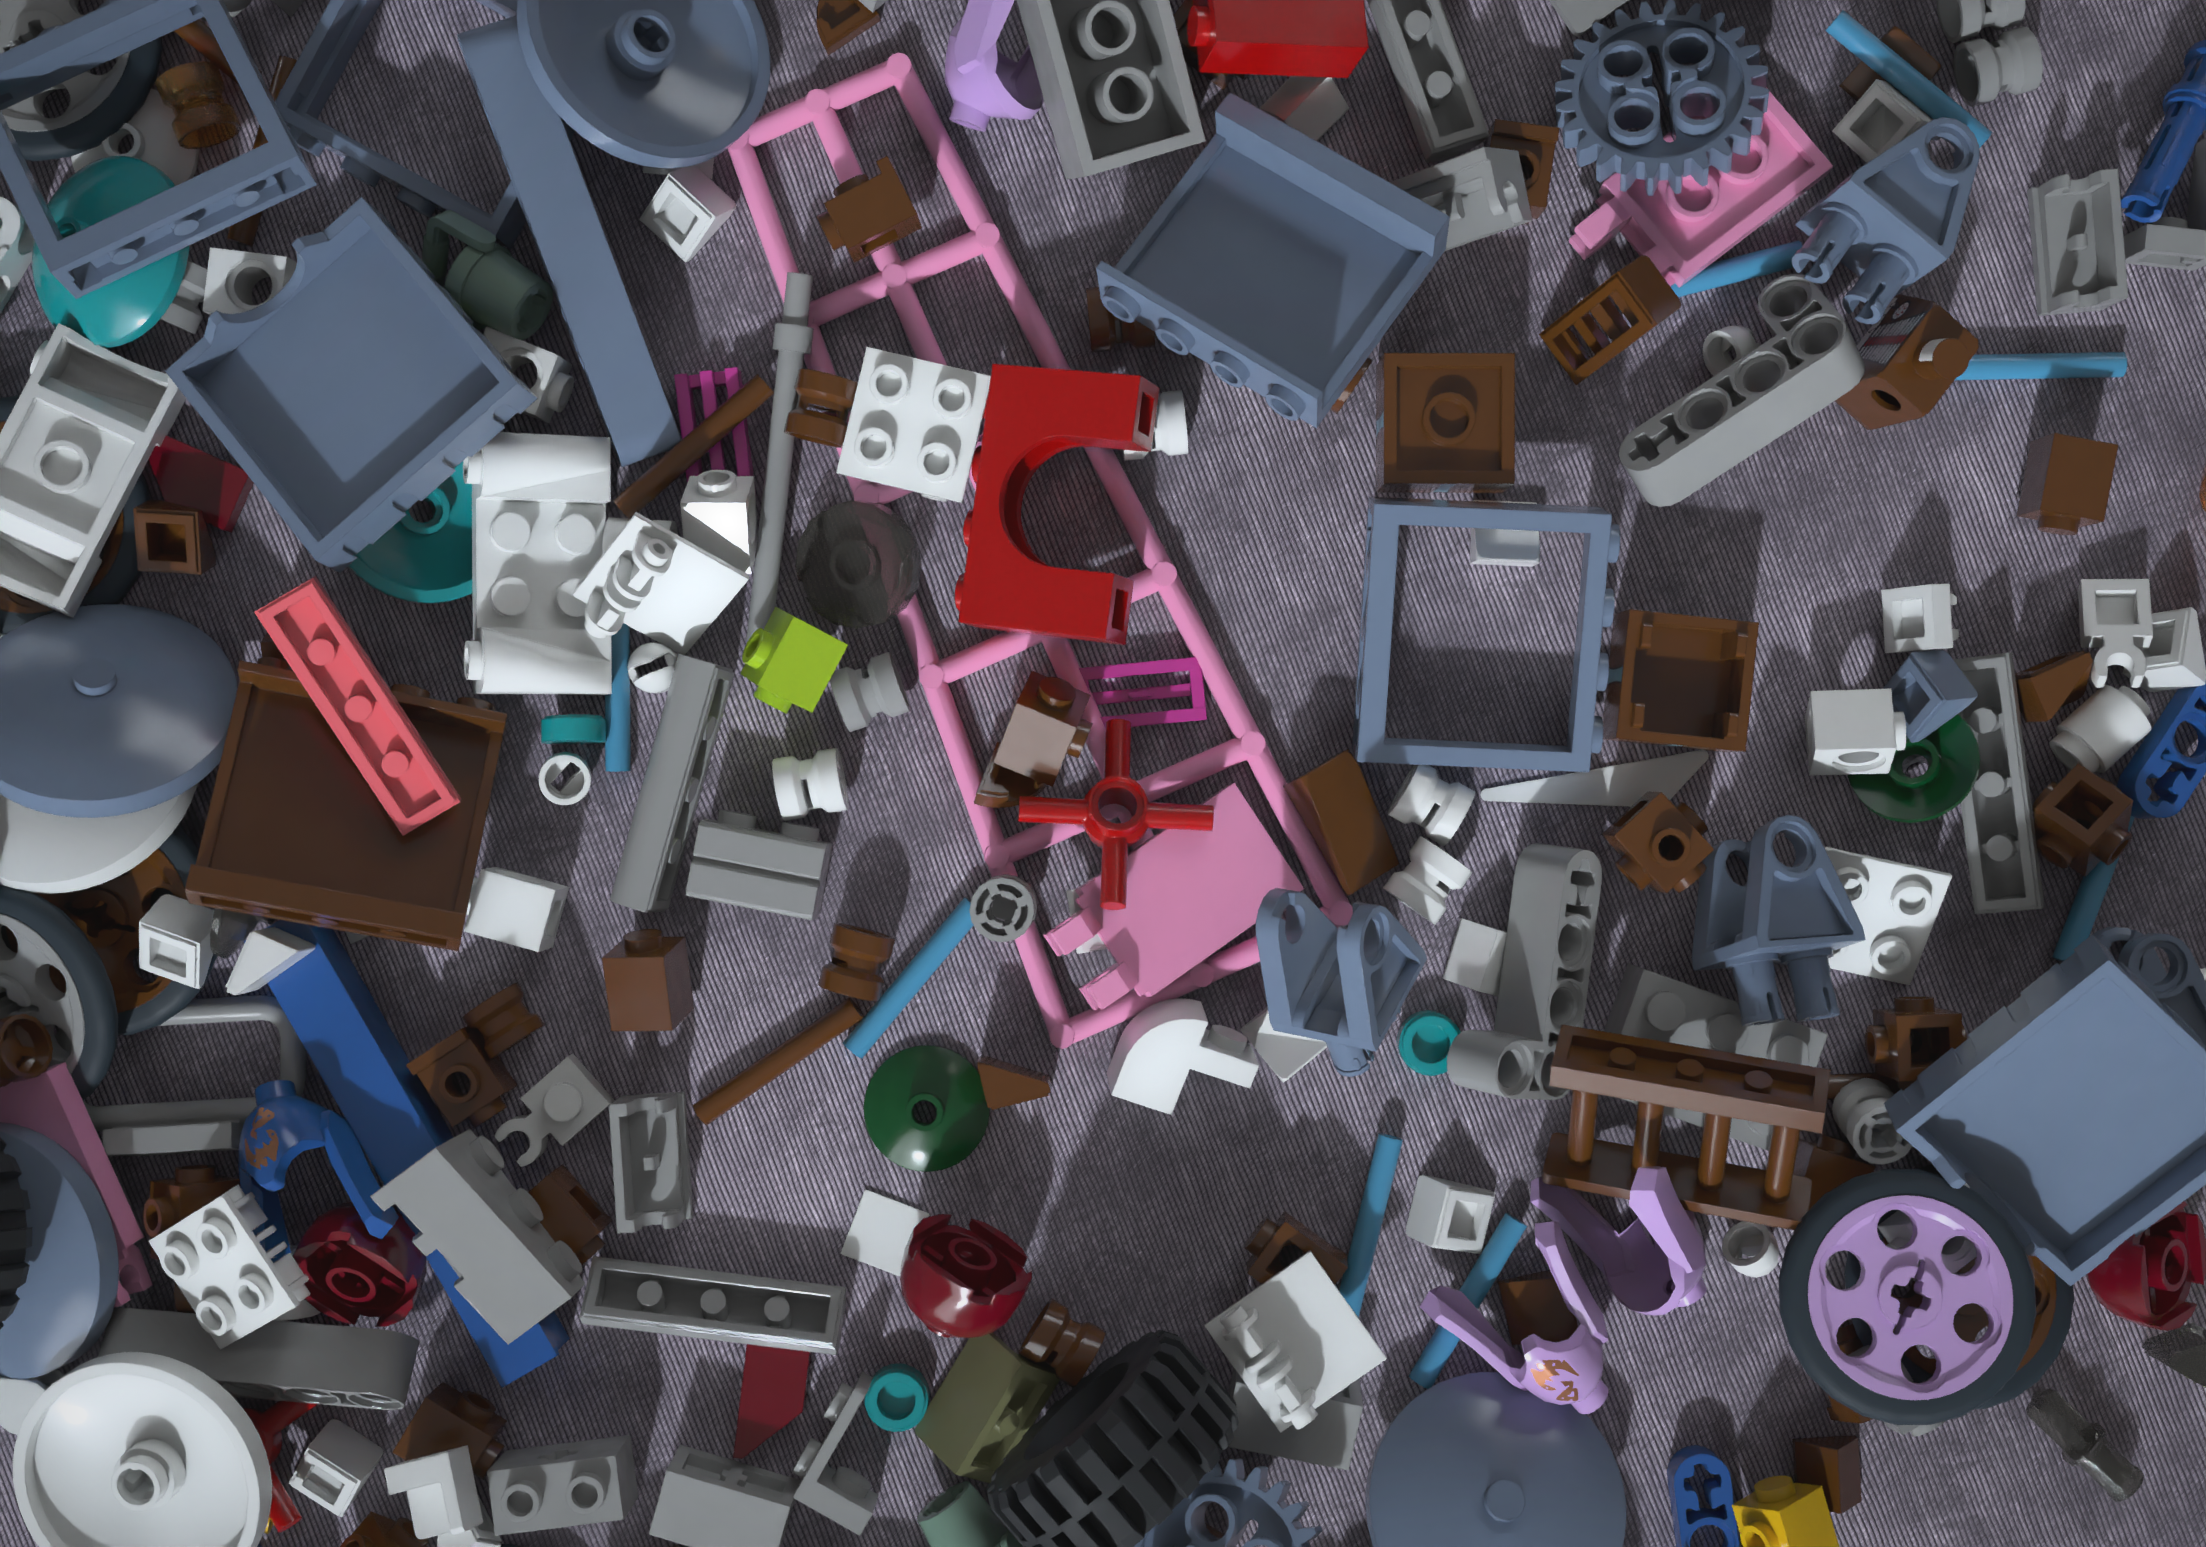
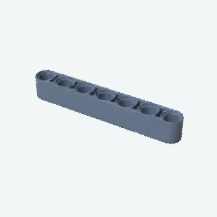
[456,15,681,467]

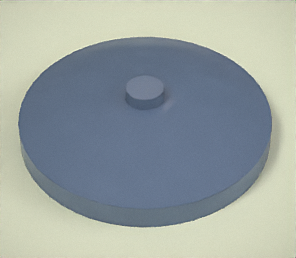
[517,0,770,168]
[0,604,238,818]
[0,1122,119,1379]
[1365,1372,1626,1547]

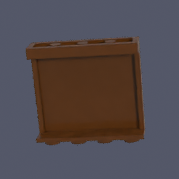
[185,657,507,951]

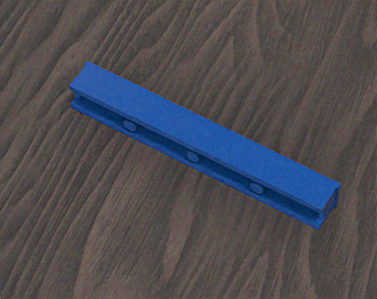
[243,920,570,1388]

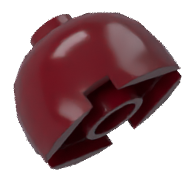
[2086,1201,2206,1331]
[292,1202,427,1327]
[900,1214,1032,1338]

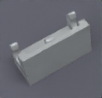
[1390,147,1533,251]
[2027,168,2128,316]
[609,1091,693,1234]
[1228,1367,1363,1471]
[648,1444,800,1547]

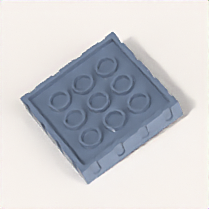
[165,197,537,573]
[1884,935,2206,1286]

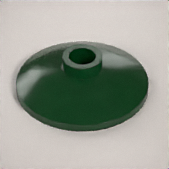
[1848,714,1981,823]
[863,1045,990,1172]

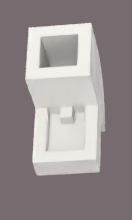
[1107,998,1259,1115]

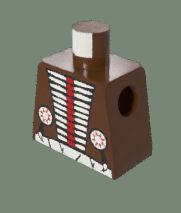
[1835,294,1980,430]

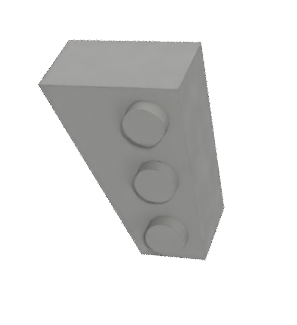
[370,1129,586,1345]

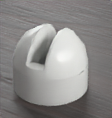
[1703,325,1760,376]
[627,642,678,694]
[539,752,591,805]
[1722,1221,1780,1278]

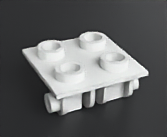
[836,347,991,503]
[572,512,750,655]
[1824,846,1952,985]
[148,1185,311,1350]
[1205,1251,1387,1433]

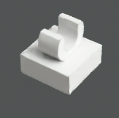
[1881,584,1959,653]

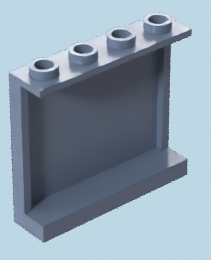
[1096,92,1450,428]

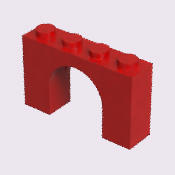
[1187,0,1369,78]
[955,364,1160,645]

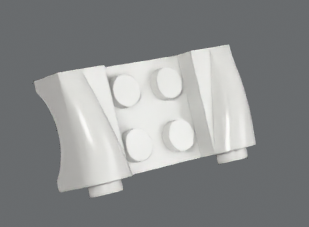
[0,323,186,618]
[463,432,612,695]

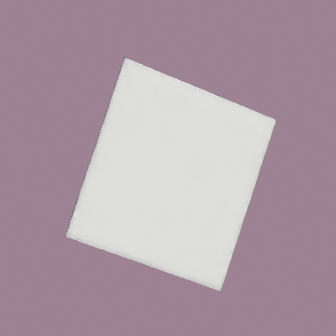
[840,1189,929,1276]

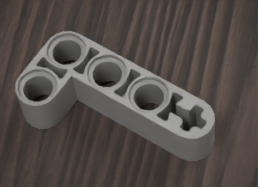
[1619,273,1865,507]
[1447,843,1602,1100]

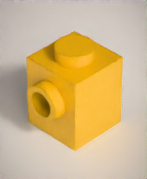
[1732,1475,1839,1547]

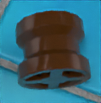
[462,982,545,1060]

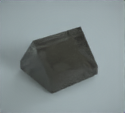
[2142,1322,2206,1388]

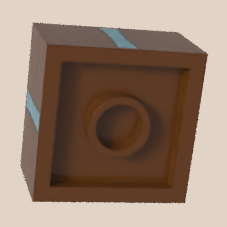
[1376,353,1515,493]
[1603,609,1759,752]

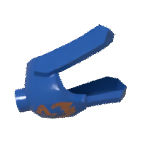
[238,1080,399,1263]

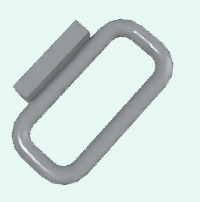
[55,995,307,1157]

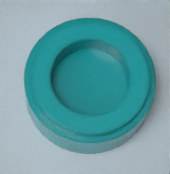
[541,714,606,745]
[1397,1010,1460,1076]
[865,1363,930,1432]

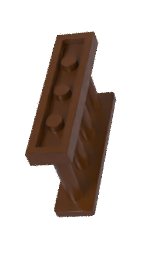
[1542,1024,1831,1230]

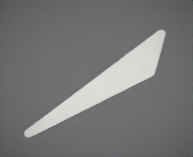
[1480,750,1709,807]

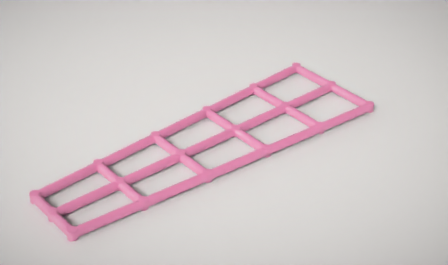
[728,53,1353,1049]

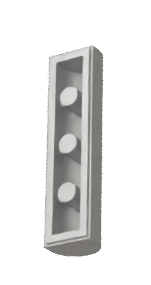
[1367,0,1490,163]
[1954,652,2045,914]
[610,654,735,913]
[579,1256,846,1355]

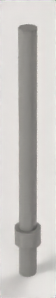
[746,272,814,644]

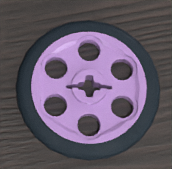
[1779,1169,2036,1425]

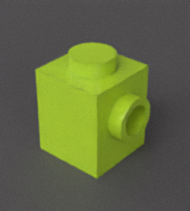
[740,606,848,714]

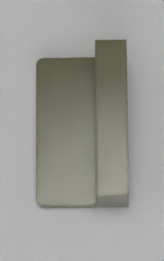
[915,1333,1060,1483]

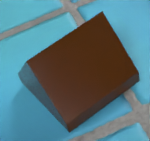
[1792,1435,1862,1514]

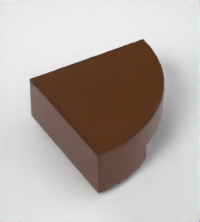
[817,0,881,56]
[974,742,1047,808]

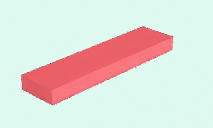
[254,576,461,836]

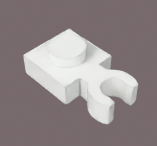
[2078,579,2153,688]
[495,1054,615,1167]

